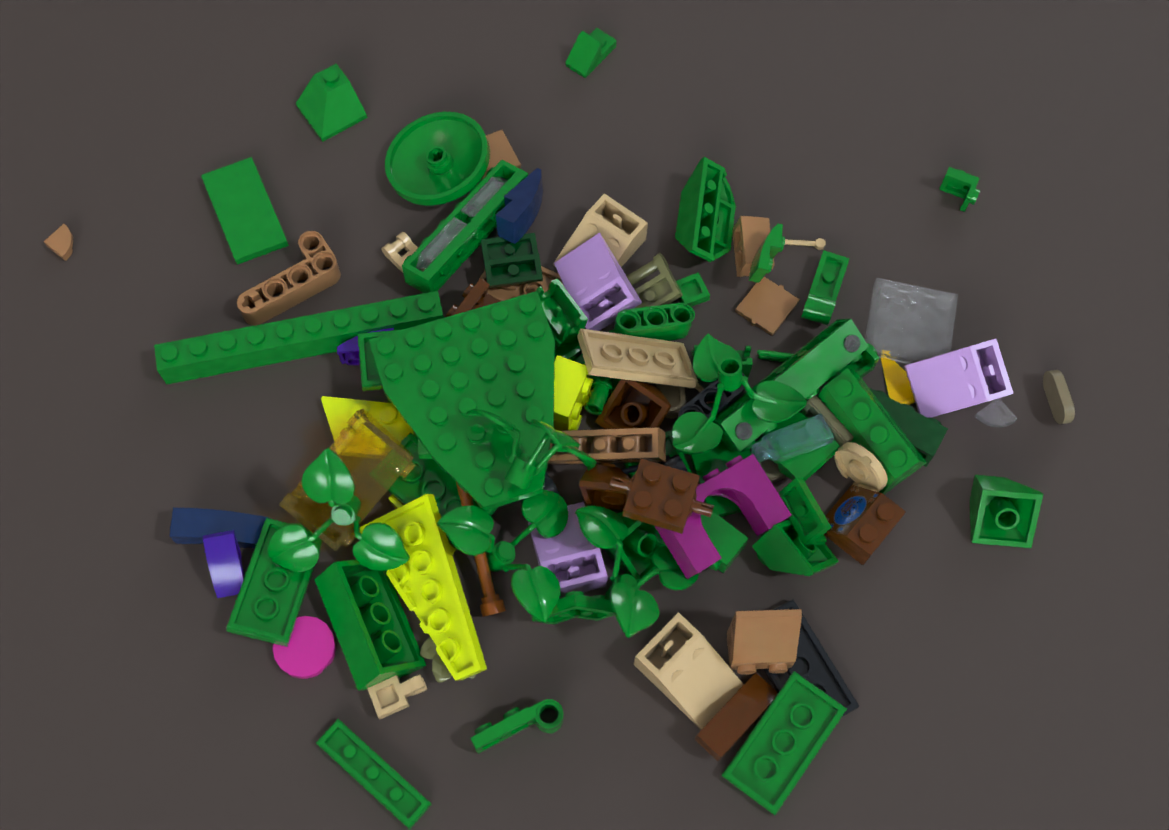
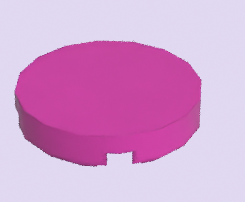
[273,616,337,679]

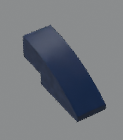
[496,168,543,244]
[169,507,271,548]

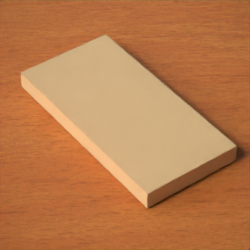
[577,329,698,388]

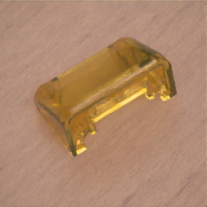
[279,409,416,551]

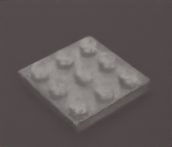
[865,278,958,364]

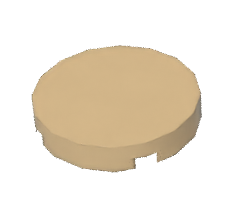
[834,442,888,492]

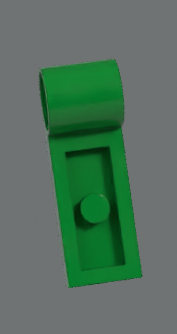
[801,250,850,326]
[470,699,563,754]

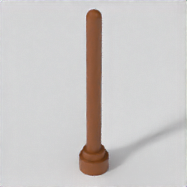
[456,482,506,617]

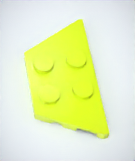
[321,396,416,460]

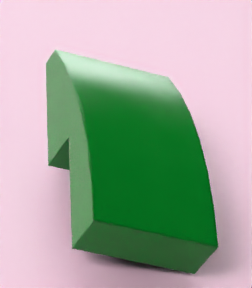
[749,223,785,283]

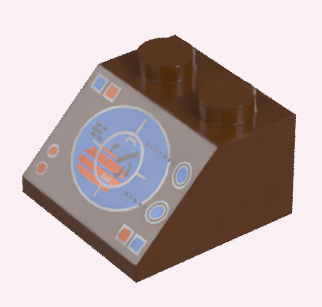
[824,485,906,565]

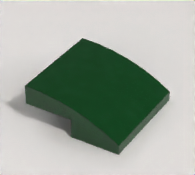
[481,233,543,288]

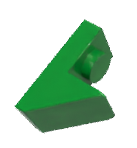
[565,28,617,78]

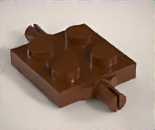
[609,458,714,534]

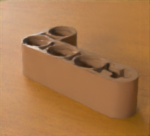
[237,231,341,326]

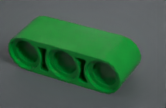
[612,303,695,341]

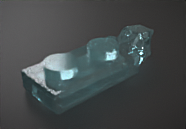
[751,414,834,462]

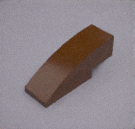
[695,673,778,761]

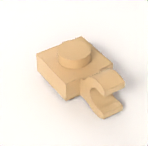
[367,675,428,719]

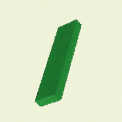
[316,719,432,830]

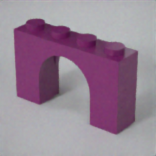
[655,454,791,579]

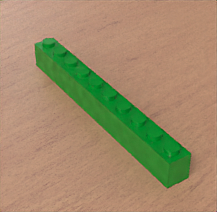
[154,291,444,384]

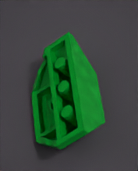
[675,157,736,262]

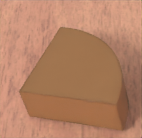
[44,224,73,261]

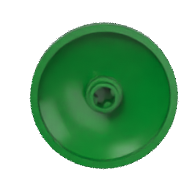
[385,112,490,206]

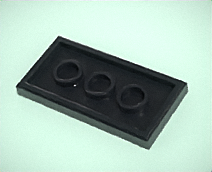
[764,599,860,718]

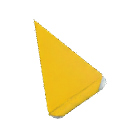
[880,352,915,405]

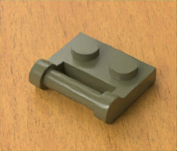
[627,253,683,308]

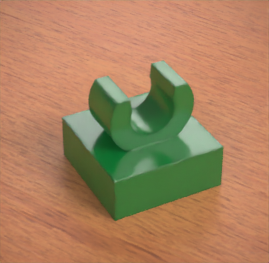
[676,272,710,307]

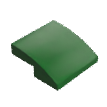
[755,412,840,481]

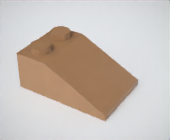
[727,609,802,674]

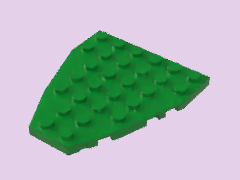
[369,291,555,511]

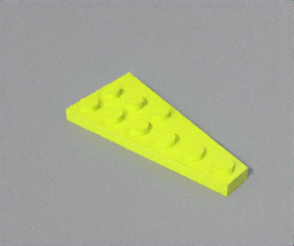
[360,494,487,681]

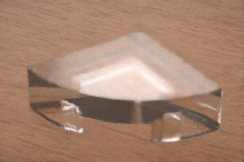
[975,398,1018,427]

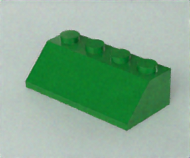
[817,368,927,495]
[314,560,426,691]

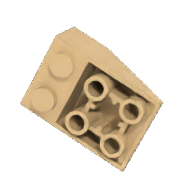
[553,193,648,267]
[634,612,744,730]

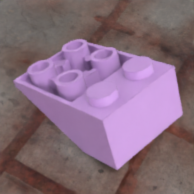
[554,233,642,331]
[904,339,1013,418]
[528,502,608,598]

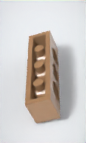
[548,427,666,465]

